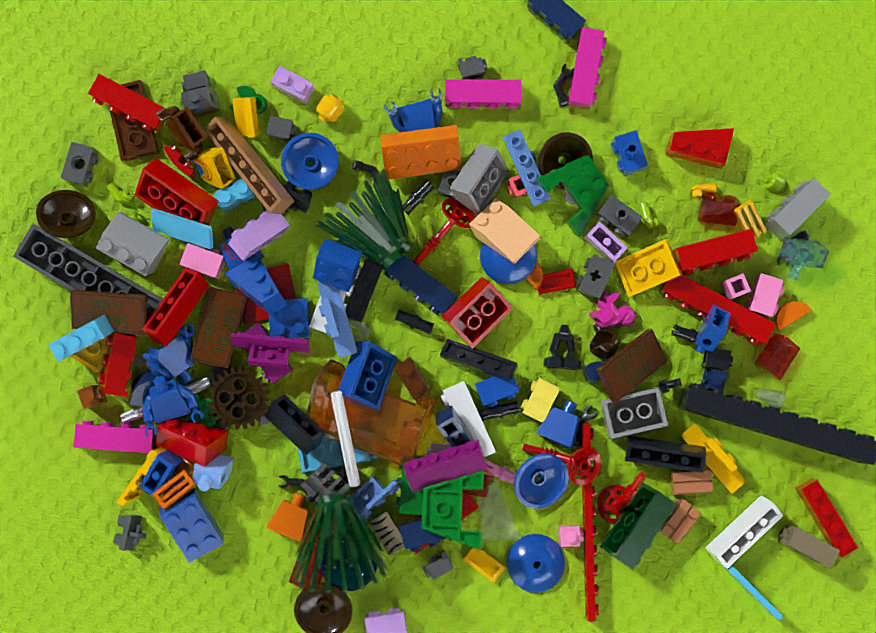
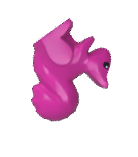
[589,292,636,328]

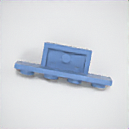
[503,130,551,206]
[318,283,357,358]
[351,476,403,520]

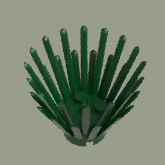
[315,168,415,270]
[294,493,388,594]

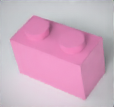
[179,243,225,280]
[747,273,784,318]

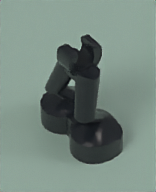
[543,325,581,370]

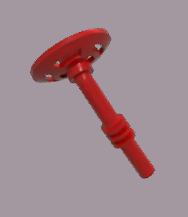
[413,198,475,266]
[522,443,601,485]
[597,472,646,524]

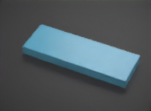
[151,208,214,250]
[724,566,783,620]

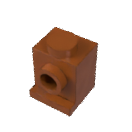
[77,384,108,409]

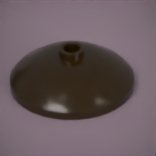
[538,132,593,190]
[36,190,96,238]
[294,582,353,633]

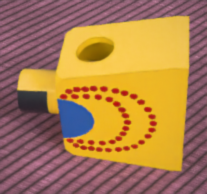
[194,148,236,189]

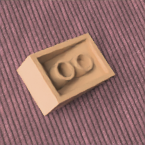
[469,198,541,264]

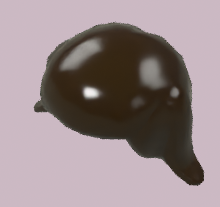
[589,324,621,359]

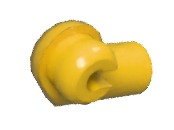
[691,184,716,199]

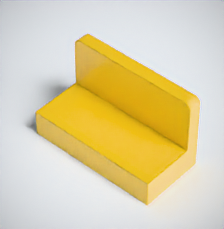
[233,97,260,138]

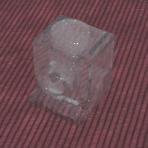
[348,321,370,342]

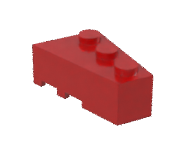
[666,128,734,169]
[98,332,137,397]
[156,418,229,467]

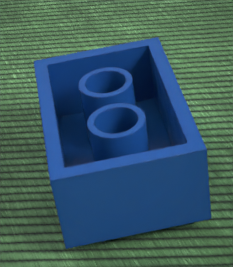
[159,488,224,563]

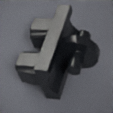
[281,180,312,213]

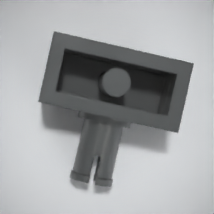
[596,195,642,238]

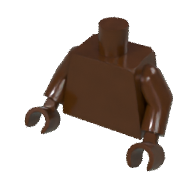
[155,106,208,164]

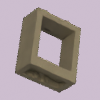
[778,524,840,568]

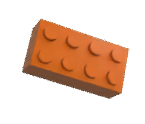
[380,125,462,179]

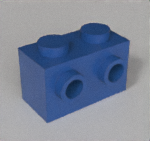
[474,376,519,408]

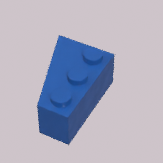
[225,254,287,315]

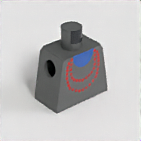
[181,87,221,117]

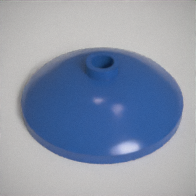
[281,133,339,190]
[480,243,537,284]
[514,453,569,509]
[507,534,565,593]

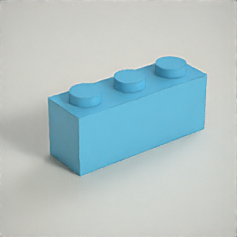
[48,314,114,362]

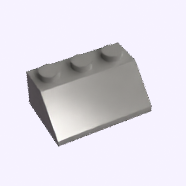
[450,143,509,215]
[96,212,170,276]

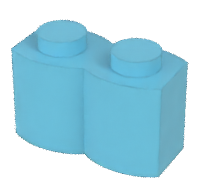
[214,179,256,211]

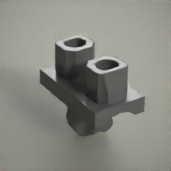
[113,515,147,551]

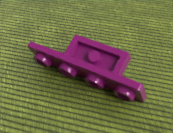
[231,333,310,368]

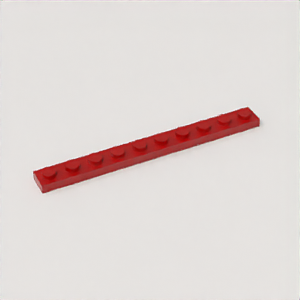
[580,424,599,621]

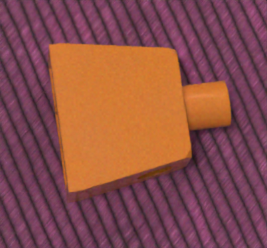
[266,492,310,542]

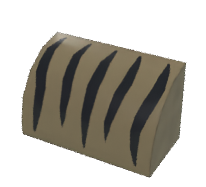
[368,510,404,555]

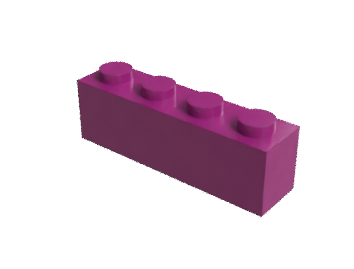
[404,439,488,493]

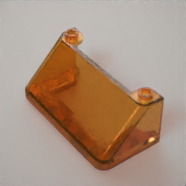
[306,359,437,466]

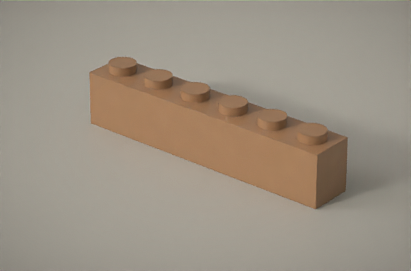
[204,116,294,214]

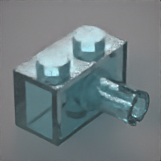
[779,237,829,280]

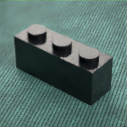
[266,394,325,455]

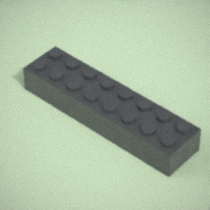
[13,224,163,321]

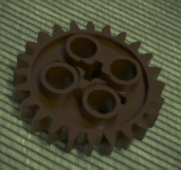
[207,367,271,430]

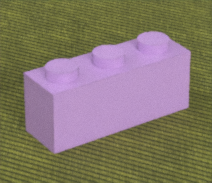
[228,210,290,261]

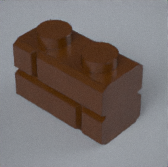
[394,357,430,400]

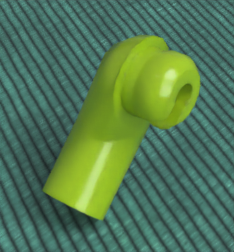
[106,182,134,203]
[639,202,660,230]

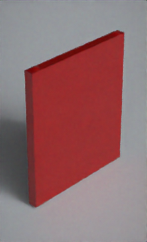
[236,263,297,325]

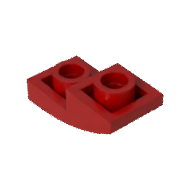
[163,145,197,180]

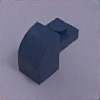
[129,371,169,407]

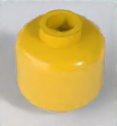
[316,94,344,123]

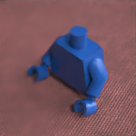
[384,89,443,132]
[143,324,195,385]
[143,376,204,436]

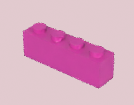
[568,27,607,109]
[445,79,522,110]
[73,420,157,453]

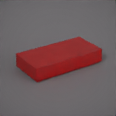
[537,268,576,295]

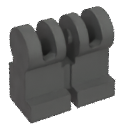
[301,462,350,503]

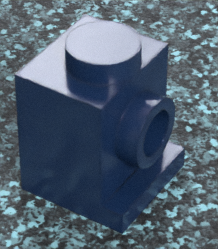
[700,369,728,391]

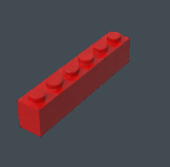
[659,275,776,346]

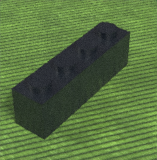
[625,435,706,473]

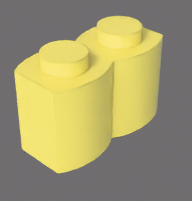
[520,378,560,423]

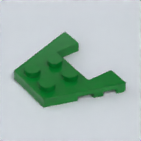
[536,155,609,236]
[422,471,484,550]

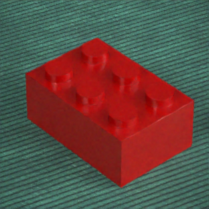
[441,277,513,349]

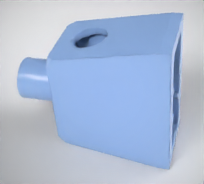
[193,455,234,491]

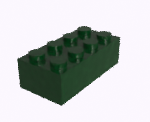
[600,482,676,570]

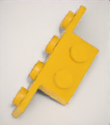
[681,424,746,493]

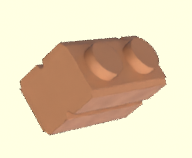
[669,466,713,495]
[660,498,702,544]

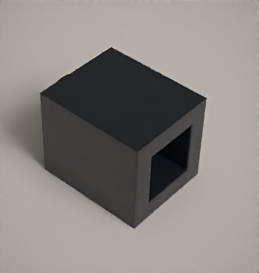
[702,349,733,371]

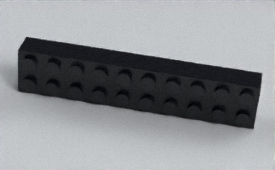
[677,383,876,465]

